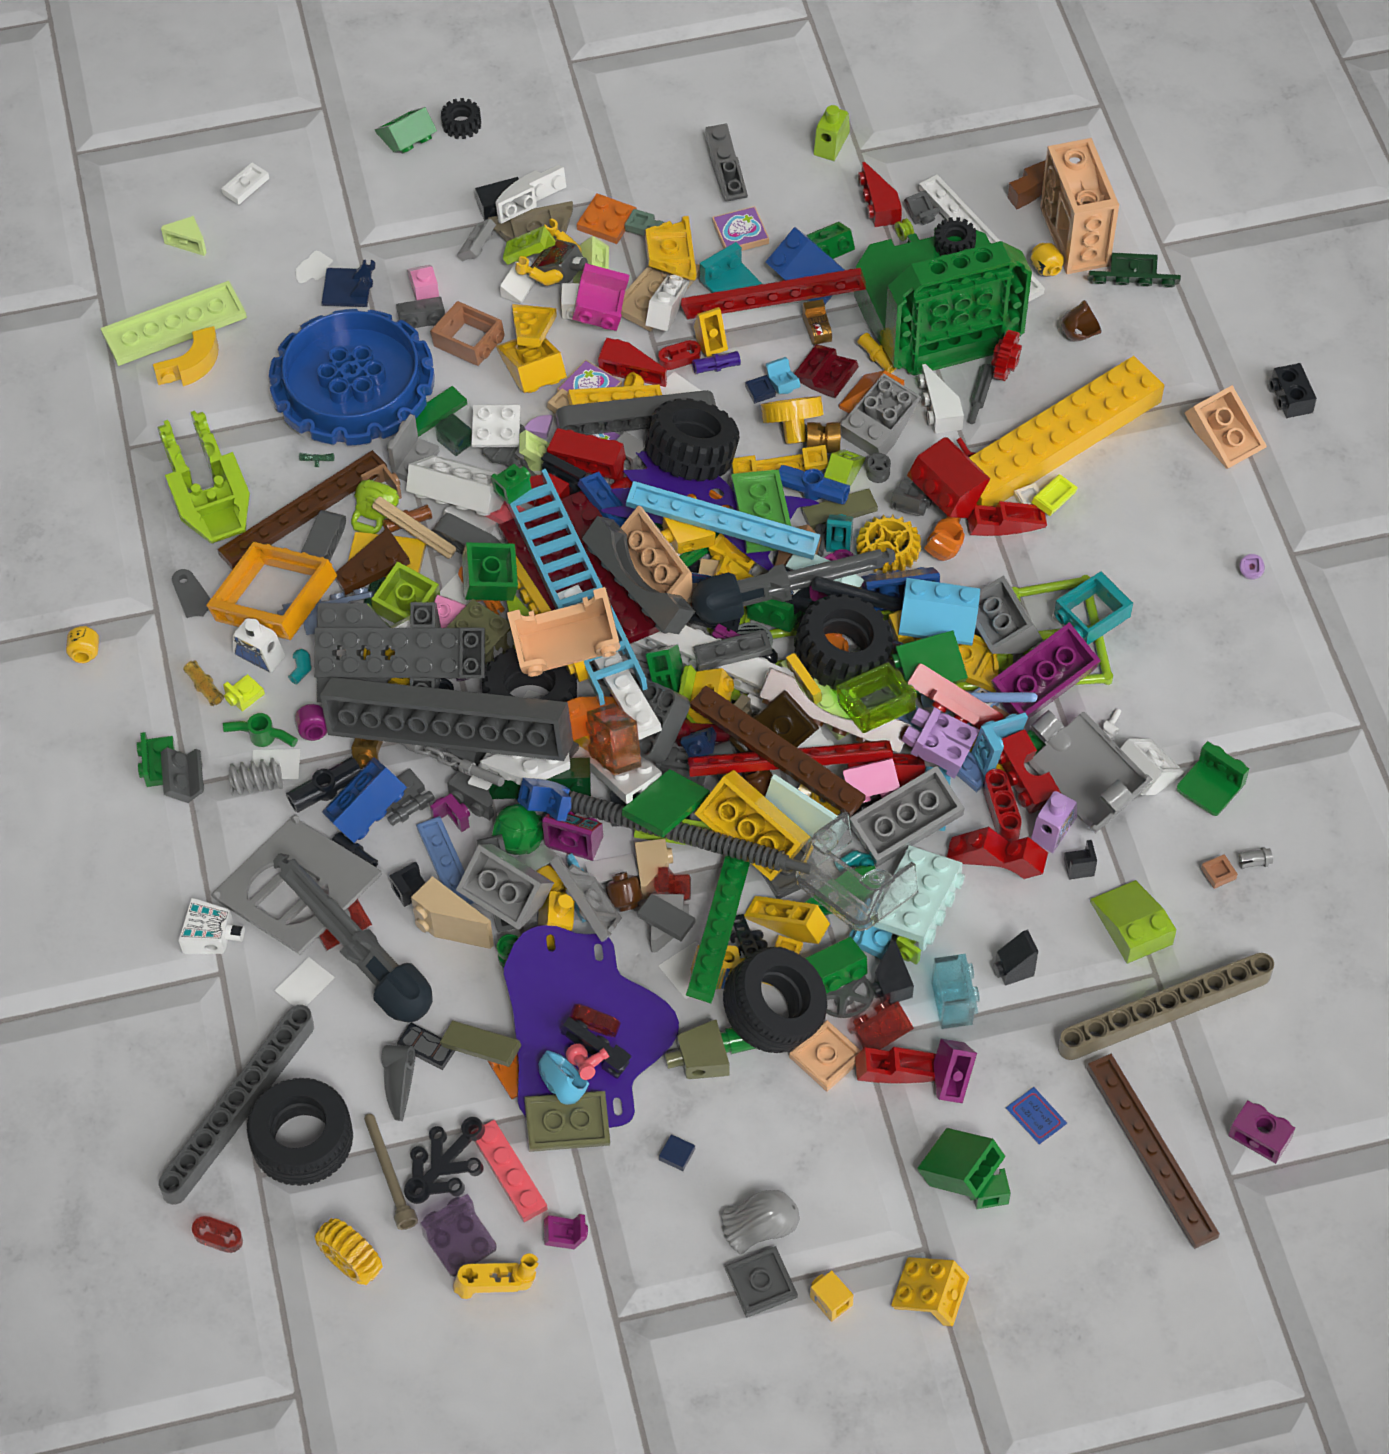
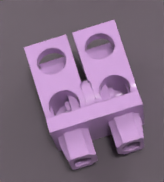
[901,707,980,779]

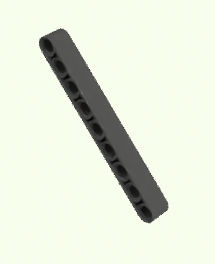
[158,1005,314,1205]

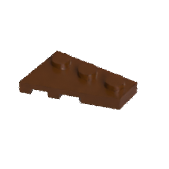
[335,528,410,595]

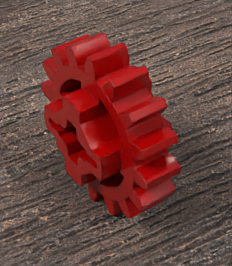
[991,329,1022,381]

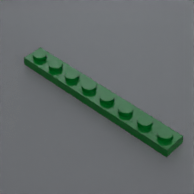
[686,855,750,1004]

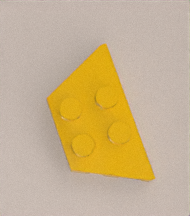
[645,216,696,280]
[958,635,999,692]

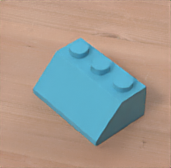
[898,578,980,646]

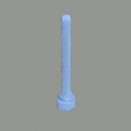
[921,692,1037,708]

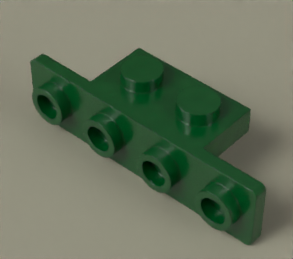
[1087,253,1181,288]

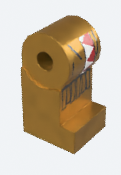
[802,299,832,345]

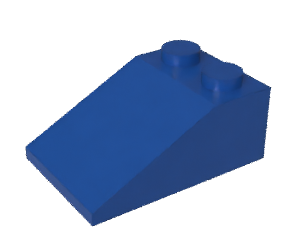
[766,227,845,304]

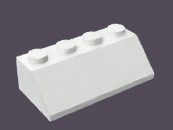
[406,455,504,516]

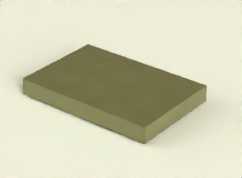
[524,1091,610,1152]

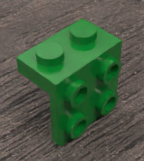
[746,598,812,632]
[1176,741,1250,816]

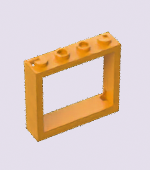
[206,542,337,640]

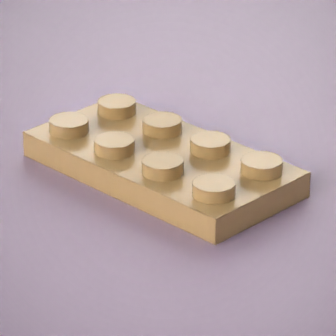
[621,263,700,332]

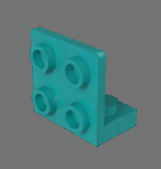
[700,242,762,293]

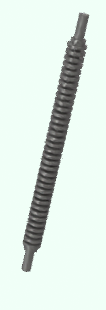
[569,790,813,875]

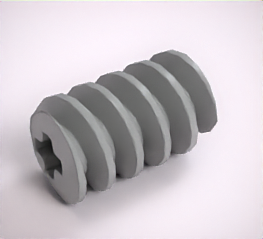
[229,758,283,796]

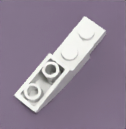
[496,165,566,224]

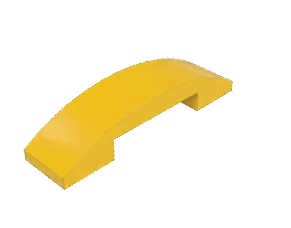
[732,445,828,474]

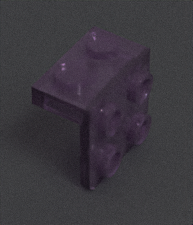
[420,1194,497,1276]

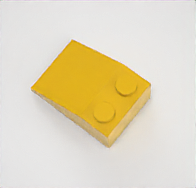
[496,338,567,393]

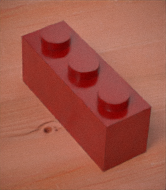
[547,428,626,480]

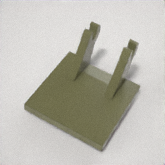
[446,599,511,665]

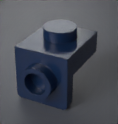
[681,727,717,758]

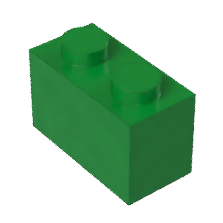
[805,936,868,994]

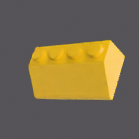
[694,770,811,881]

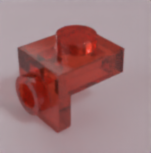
[654,867,691,901]

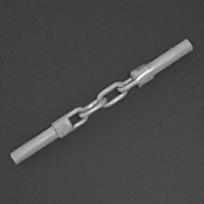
[399,743,505,786]

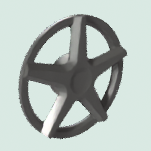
[826,975,874,1018]

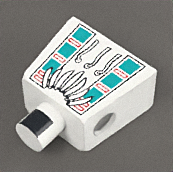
[179,898,245,954]

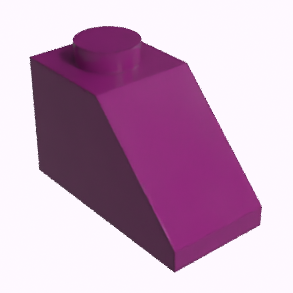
[933,1038,977,1103]

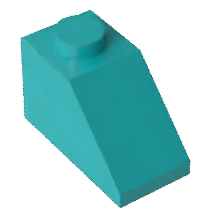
[826,514,854,552]

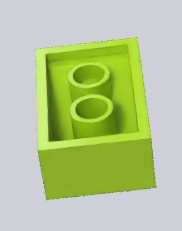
[1090,880,1177,964]

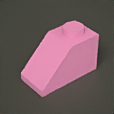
[407,265,439,300]

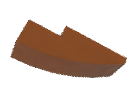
[1008,160,1046,210]

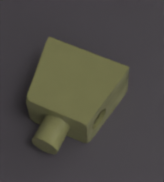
[664,1020,730,1079]

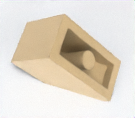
[635,839,673,899]

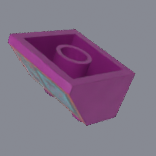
[542,812,603,861]

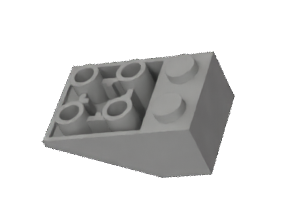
[841,373,921,455]

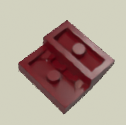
[794,344,859,398]

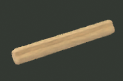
[372,497,457,559]

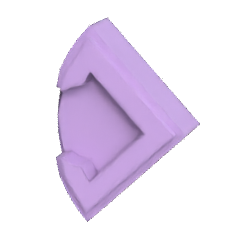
[525,415,553,439]

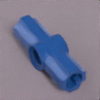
[779,465,850,505]

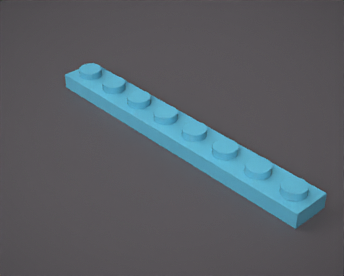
[626,481,821,560]

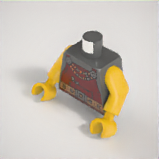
[515,219,588,286]

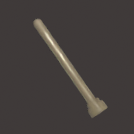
[364,1113,418,1230]

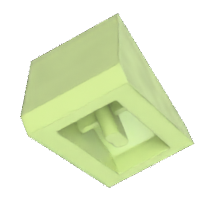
[161,216,207,256]

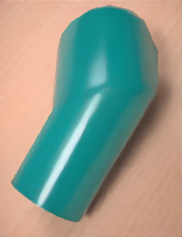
[288,649,312,685]
[835,850,875,873]

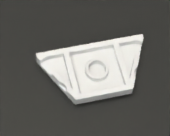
[584,752,662,804]
[480,753,570,785]

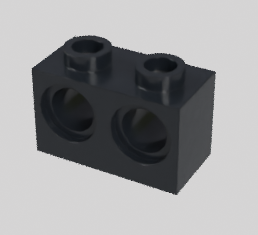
[1269,363,1317,419]

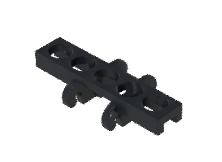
[730,914,768,959]

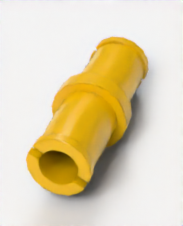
[857,333,897,373]

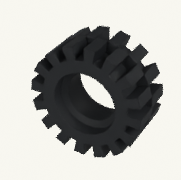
[441,98,482,139]
[934,217,977,256]

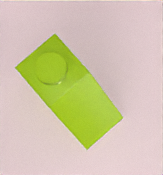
[824,449,866,486]

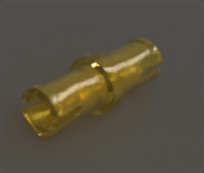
[183,660,224,706]

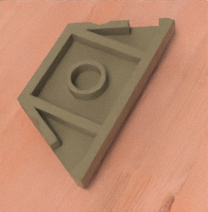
[488,201,573,242]

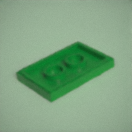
[622,769,710,838]

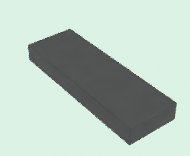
[693,630,772,671]

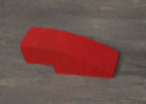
[967,501,1047,536]
[855,1047,936,1083]

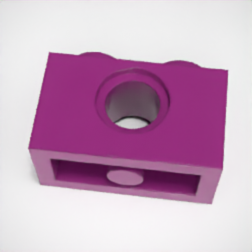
[1228,1100,1295,1164]

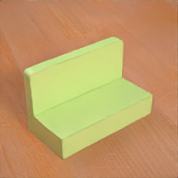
[573,236,609,283]

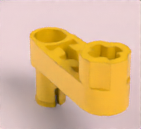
[453,1253,539,1299]

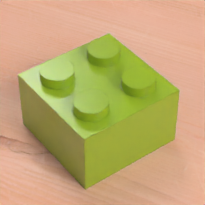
[371,561,440,624]

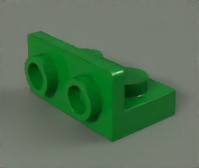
[807,221,855,259]
[137,732,175,787]

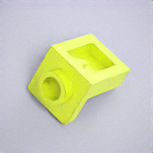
[223,674,265,711]

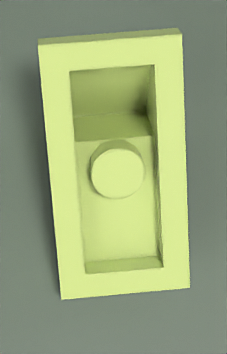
[519,430,550,471]

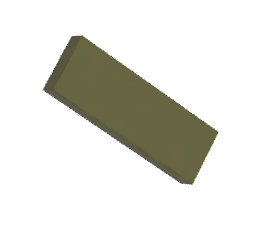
[802,488,878,530]
[440,1020,521,1067]

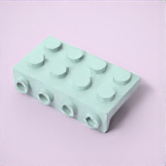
[870,845,965,951]

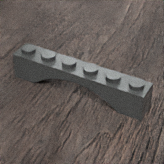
[582,516,695,634]

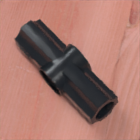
[286,757,361,813]

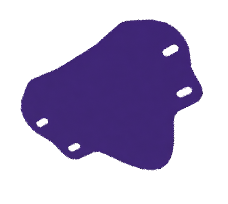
[504,925,679,1128]

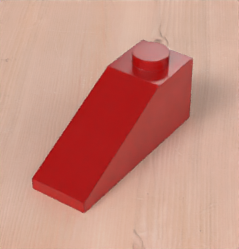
[598,337,667,387]

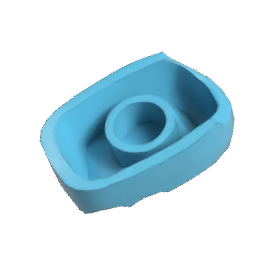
[538,1051,589,1105]

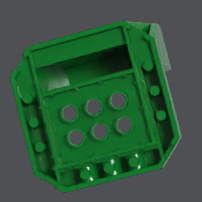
[854,227,1032,376]

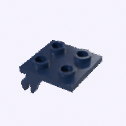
[322,260,376,307]

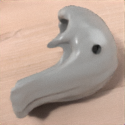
[721,1190,800,1254]

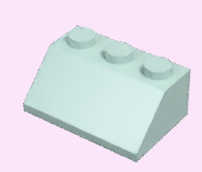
[765,774,847,850]

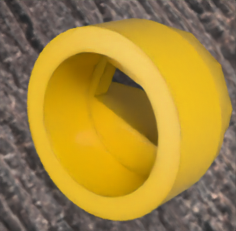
[624,372,644,386]

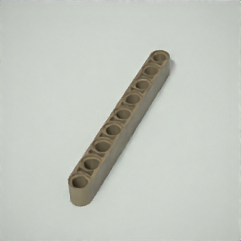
[1058,953,1274,1060]

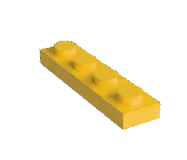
[567,385,662,405]

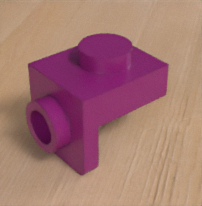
[430,793,470,832]
[544,1214,588,1250]

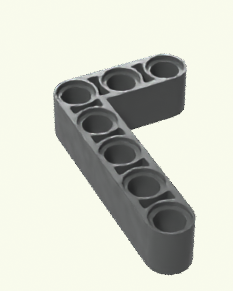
[591,663,690,764]

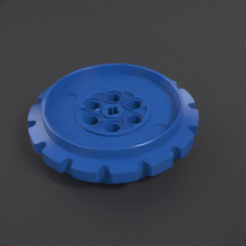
[269,309,435,446]

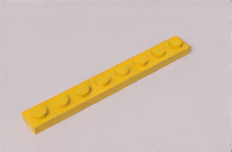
[516,557,588,682]

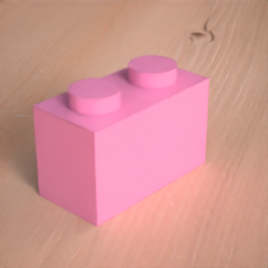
[843,758,900,803]

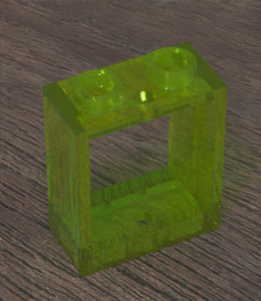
[836,662,917,734]

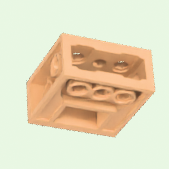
[1040,138,1119,274]

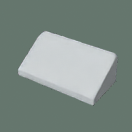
[500,261,536,304]
[443,505,497,533]

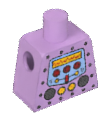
[1031,791,1077,853]

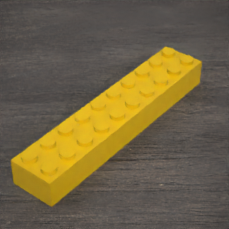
[969,356,1164,507]

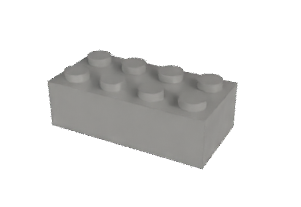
[849,766,965,867]

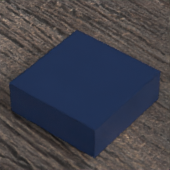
[745,375,776,404]
[659,1134,695,1171]

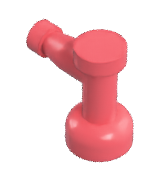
[566,1044,610,1080]

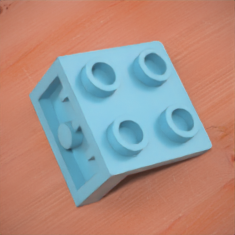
[971,713,1028,777]

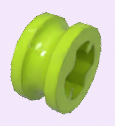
[894,218,914,241]

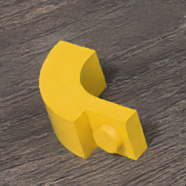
[153,326,219,386]

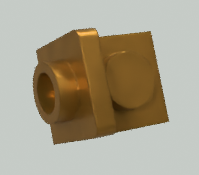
[351,738,383,769]

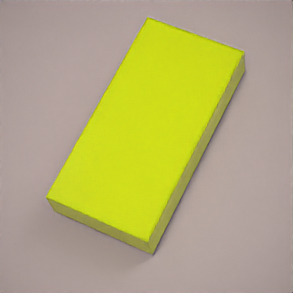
[1031,474,1078,516]

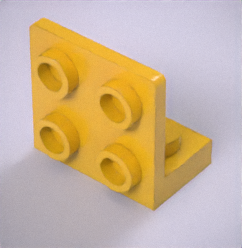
[891,1257,969,1326]

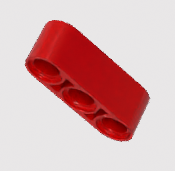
[984,769,1022,842]

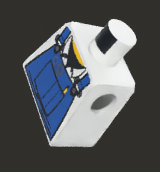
[233,618,285,674]

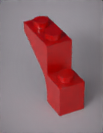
[947,826,1048,879]

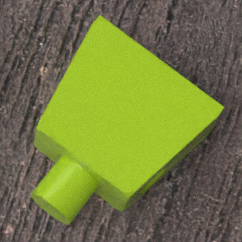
[814,105,850,161]

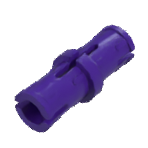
[692,351,741,374]

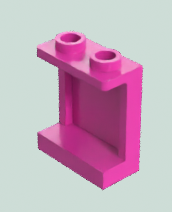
[572,263,630,331]

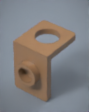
[360,464,402,499]

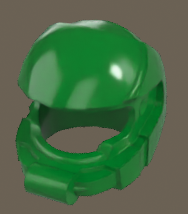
[491,804,544,855]

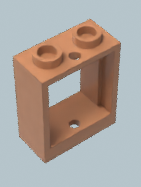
[430,301,505,366]

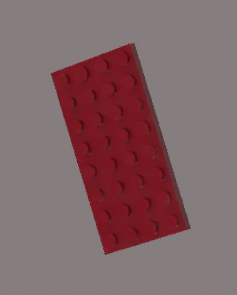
[498,491,660,644]

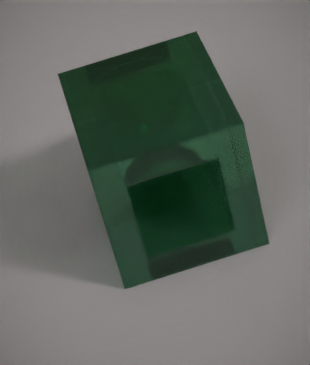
[435,413,472,456]

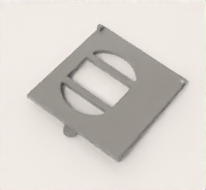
[211,815,383,955]

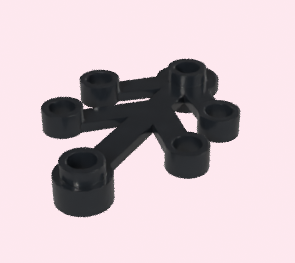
[404,1117,485,1204]

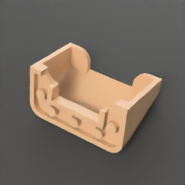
[507,587,620,677]

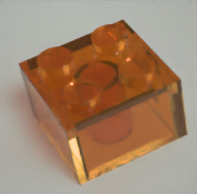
[586,703,642,776]

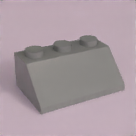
[976,575,1043,654]
[456,844,554,929]

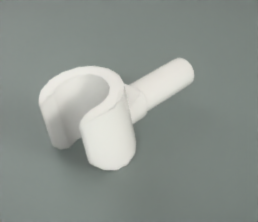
[1103,709,1121,740]

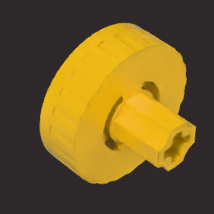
[761,396,824,444]

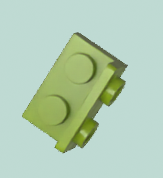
[503,226,556,265]

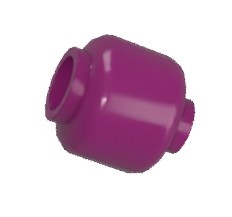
[295,704,328,741]

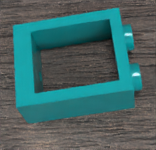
[1054,571,1133,645]

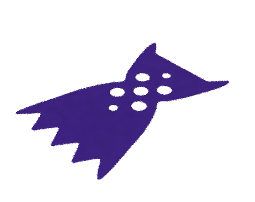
[600,451,819,571]

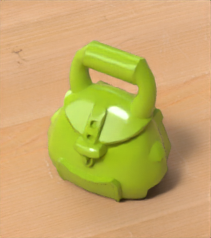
[351,479,399,534]

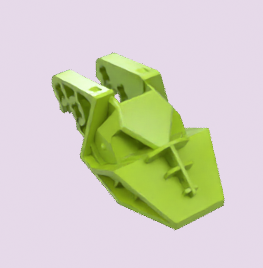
[157,410,250,544]

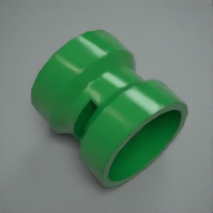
[497,934,519,967]

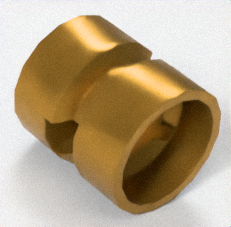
[807,422,841,453]

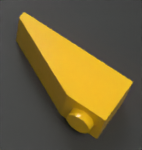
[744,896,830,944]

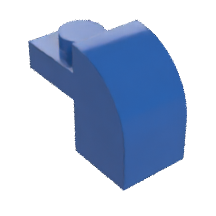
[517,778,572,821]

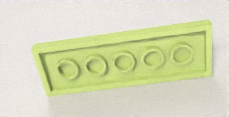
[101,281,247,366]

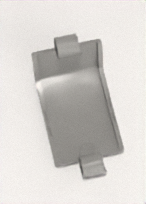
[1029,710,1153,834]

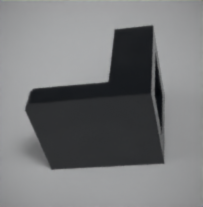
[1064,840,1097,880]
[389,862,425,907]

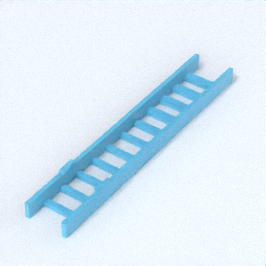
[506,469,648,706]

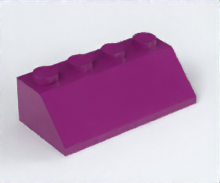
[991,622,1101,720]

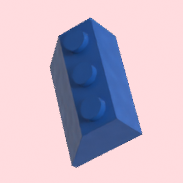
[861,567,940,611]
[322,757,407,843]

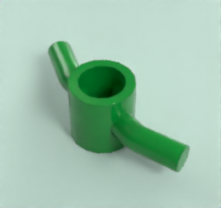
[223,713,298,747]

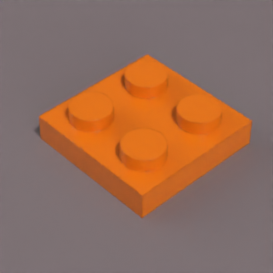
[577,193,637,244]

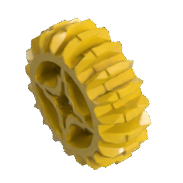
[856,514,921,573]
[314,1218,383,1285]

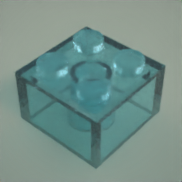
[931,954,980,1029]

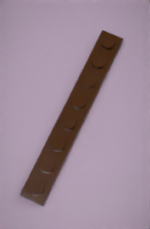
[218,450,387,570]
[690,686,866,818]
[1087,1053,1220,1249]

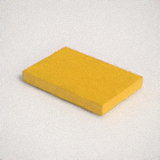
[348,532,427,580]

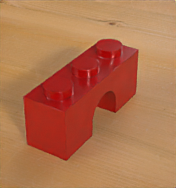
[998,729,1061,814]

